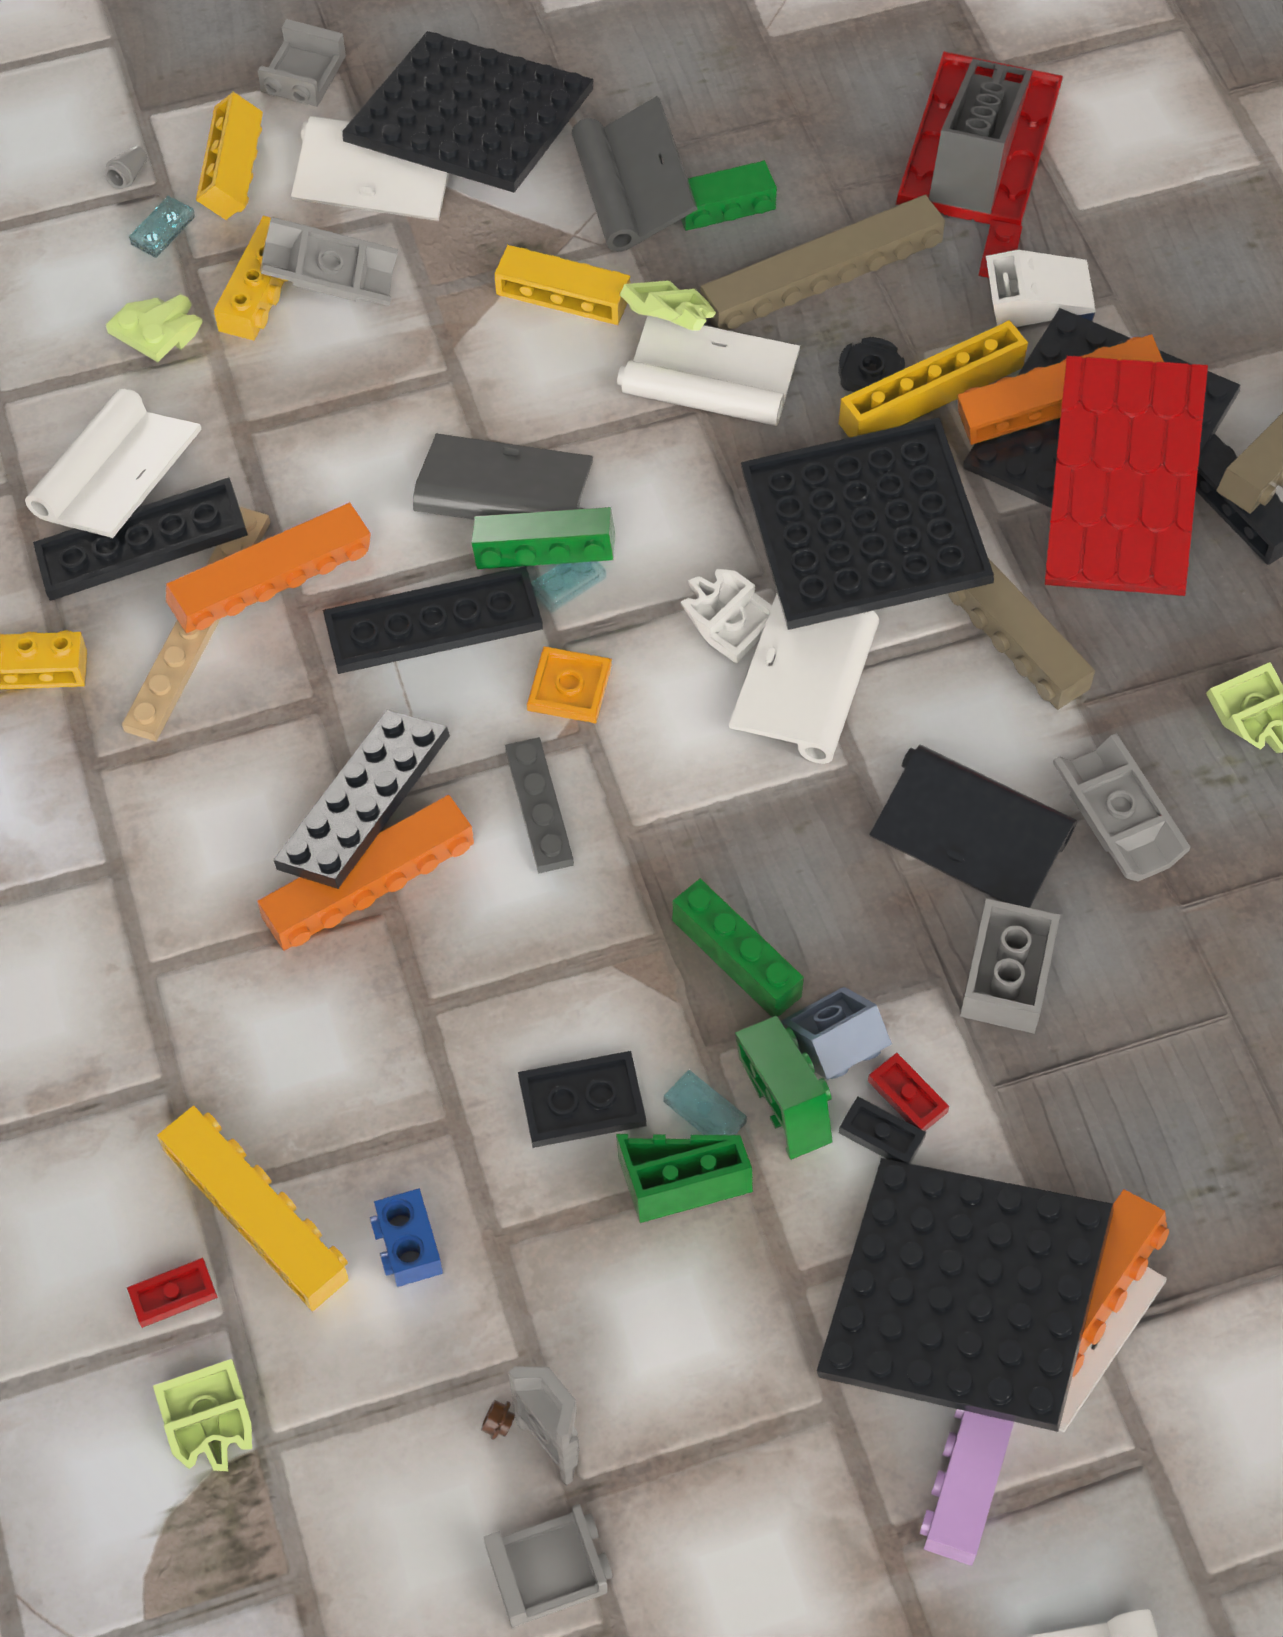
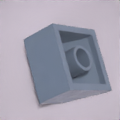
[781,987,892,1080]

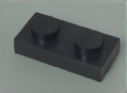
[838,1096,926,1164]

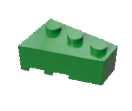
[735,1015,833,1160]
[616,1134,753,1223]

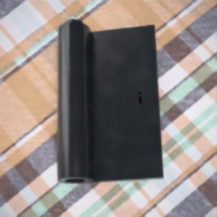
[869,744,1077,908]

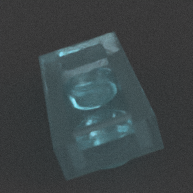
[129,196,195,258]
[531,561,606,613]
[663,1070,747,1135]

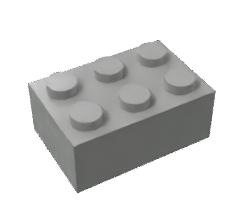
[960,898,1060,1034]

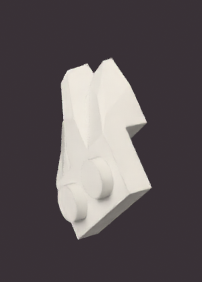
[681,569,772,664]

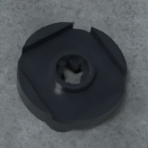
[838,337,905,393]

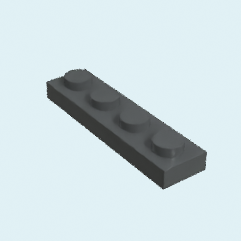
[505,737,574,874]

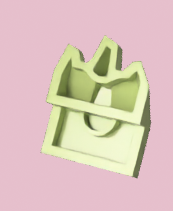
[620,280,716,331]
[106,295,203,362]
[1206,662,1283,753]
[153,1359,252,1472]

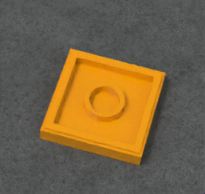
[527,646,612,723]

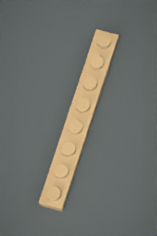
[122,506,270,742]

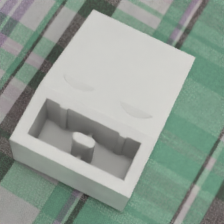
[986,250,1096,327]

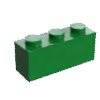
[681,160,777,231]

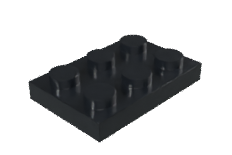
[518,1051,646,1148]

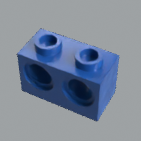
[370,1188,443,1287]

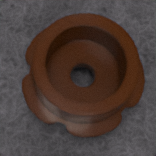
[481,1400,515,1440]

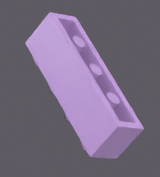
[919,1409,1014,1566]

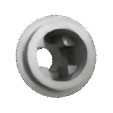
[104,146,147,189]

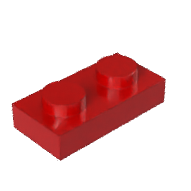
[979,220,1023,278]
[868,1053,950,1131]
[127,1258,218,1328]

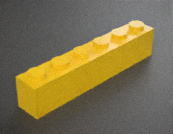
[838,320,1028,438]
[157,1105,349,1312]

